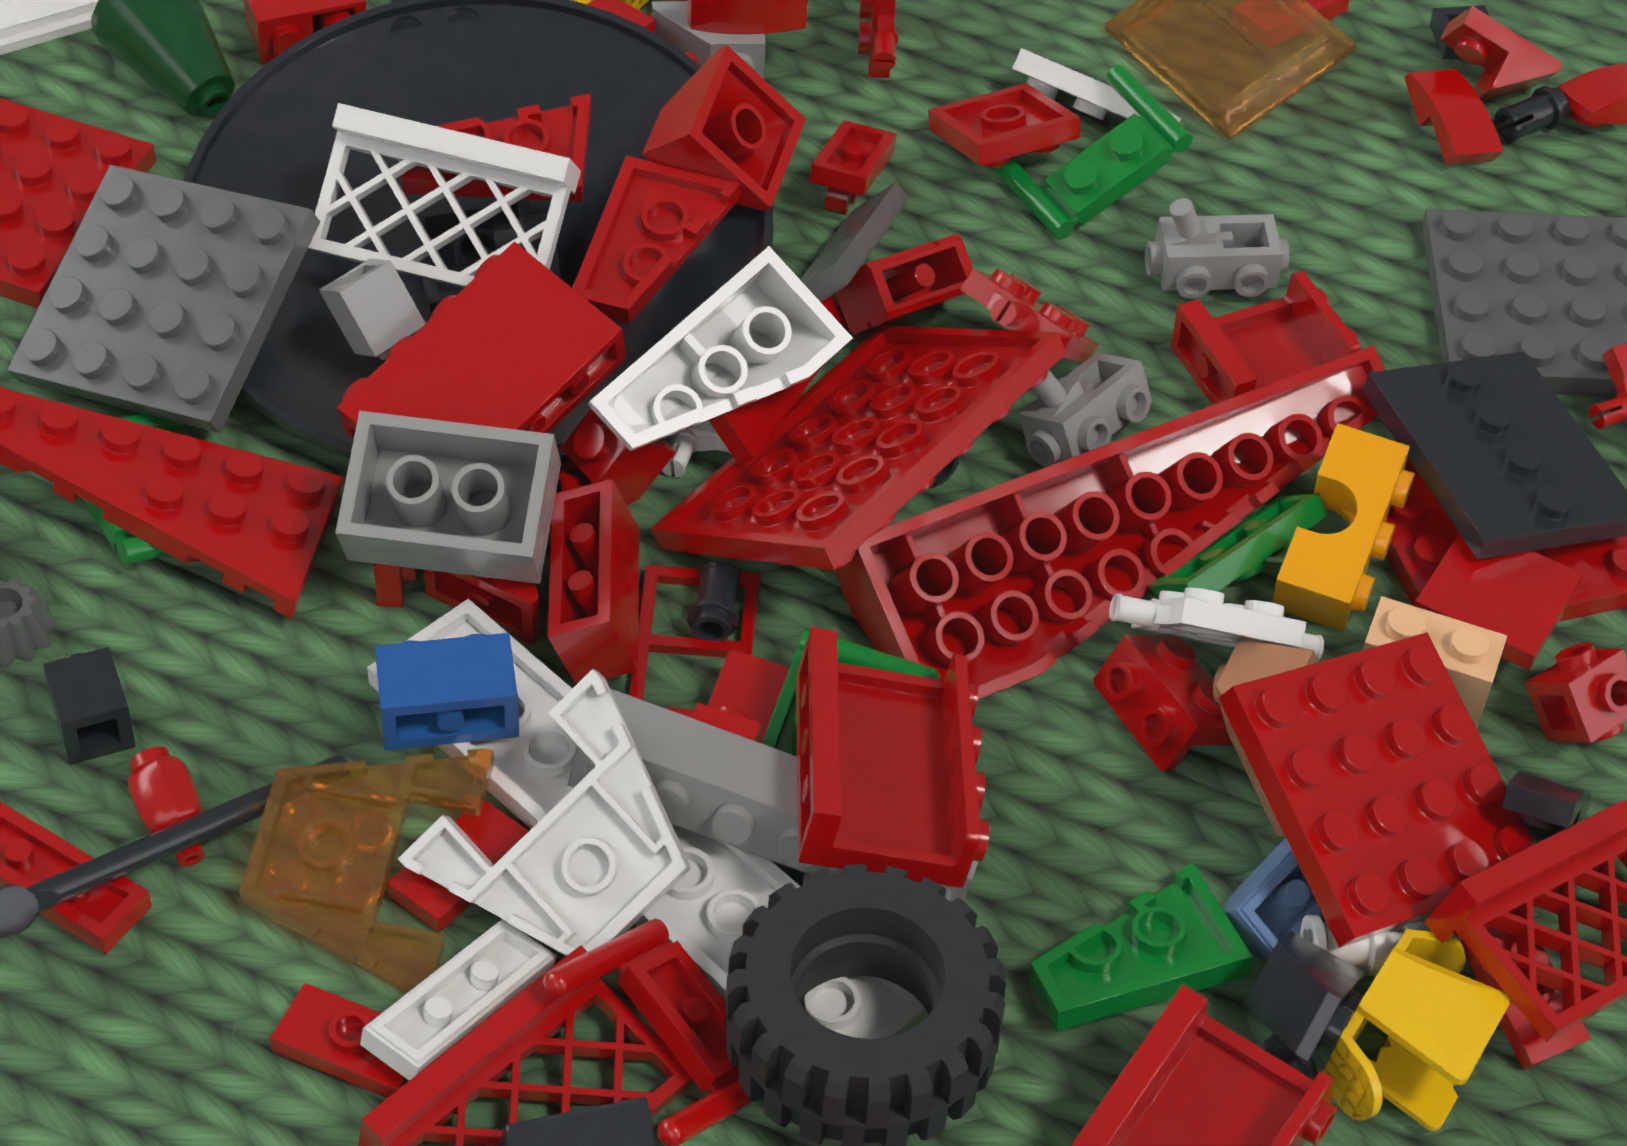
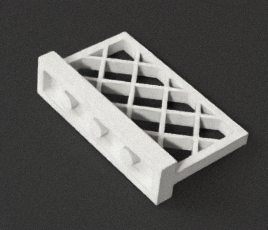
[308,103,581,288]

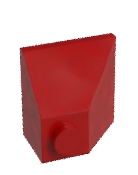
[642,45,806,211]

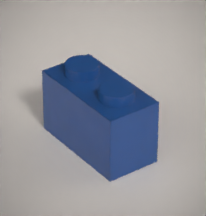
[375,633,520,751]

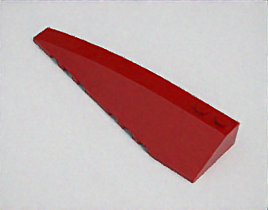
[834,345,1385,701]

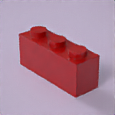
[548,479,639,685]

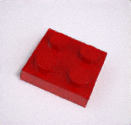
[928,83,1081,167]

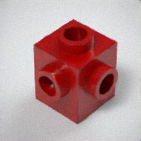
[1525,643,1627,743]

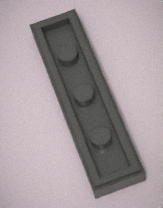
[800,181,908,302]

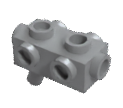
[1145,198,1289,299]
[1018,352,1153,467]

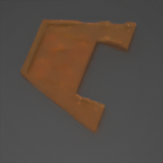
[239,748,494,994]

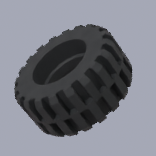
[725,864,1007,1146]

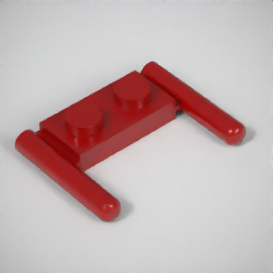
[543,918,754,1146]

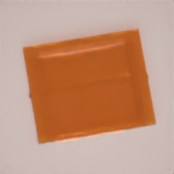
[1104,0,1356,140]

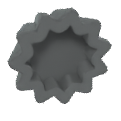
[0,579,57,668]

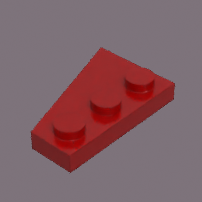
[573,156,741,324]

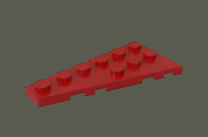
[0,387,343,620]

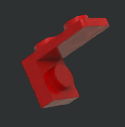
[691,650,789,744]

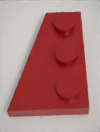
[401,93,592,202]

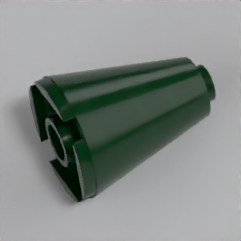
[91,0,235,117]

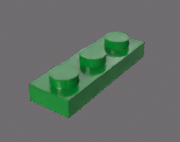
[1149,493,1328,599]

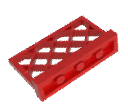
[1424,799,1627,1042]
[358,945,693,1146]

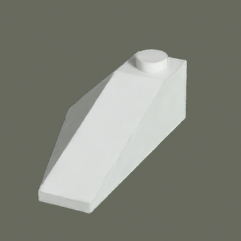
[588,246,853,451]

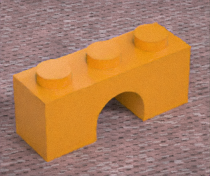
[1273,423,1415,632]

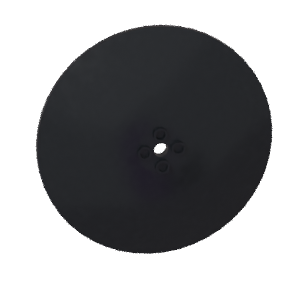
[183,0,774,464]

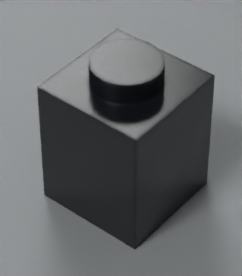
[43,647,136,765]

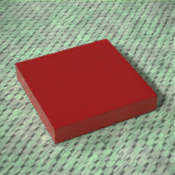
[1414,533,1584,670]

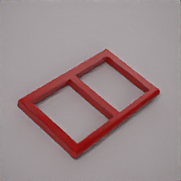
[630,565,760,718]

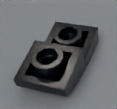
[1502,770,1591,831]

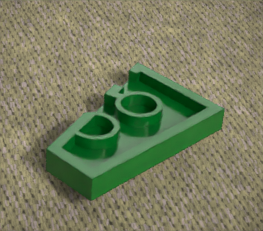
[1030,862,1252,1031]

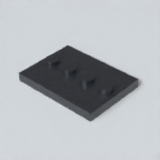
[1362,352,1627,560]

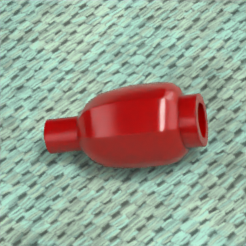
[128,746,205,867]

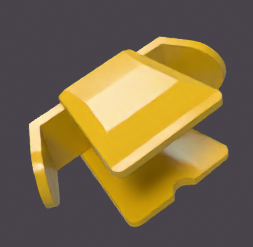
[1323,929,1511,1131]

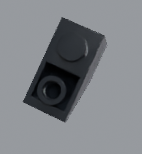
[1245,930,1365,1061]

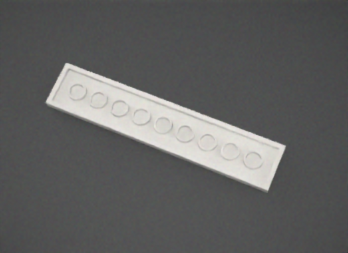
[367,599,929,1039]

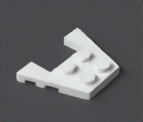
[398,669,691,956]

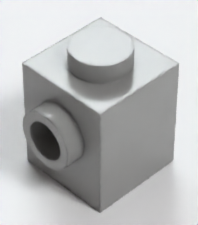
[319,259,426,360]

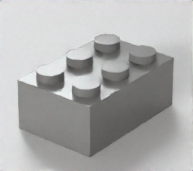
[335,411,561,584]

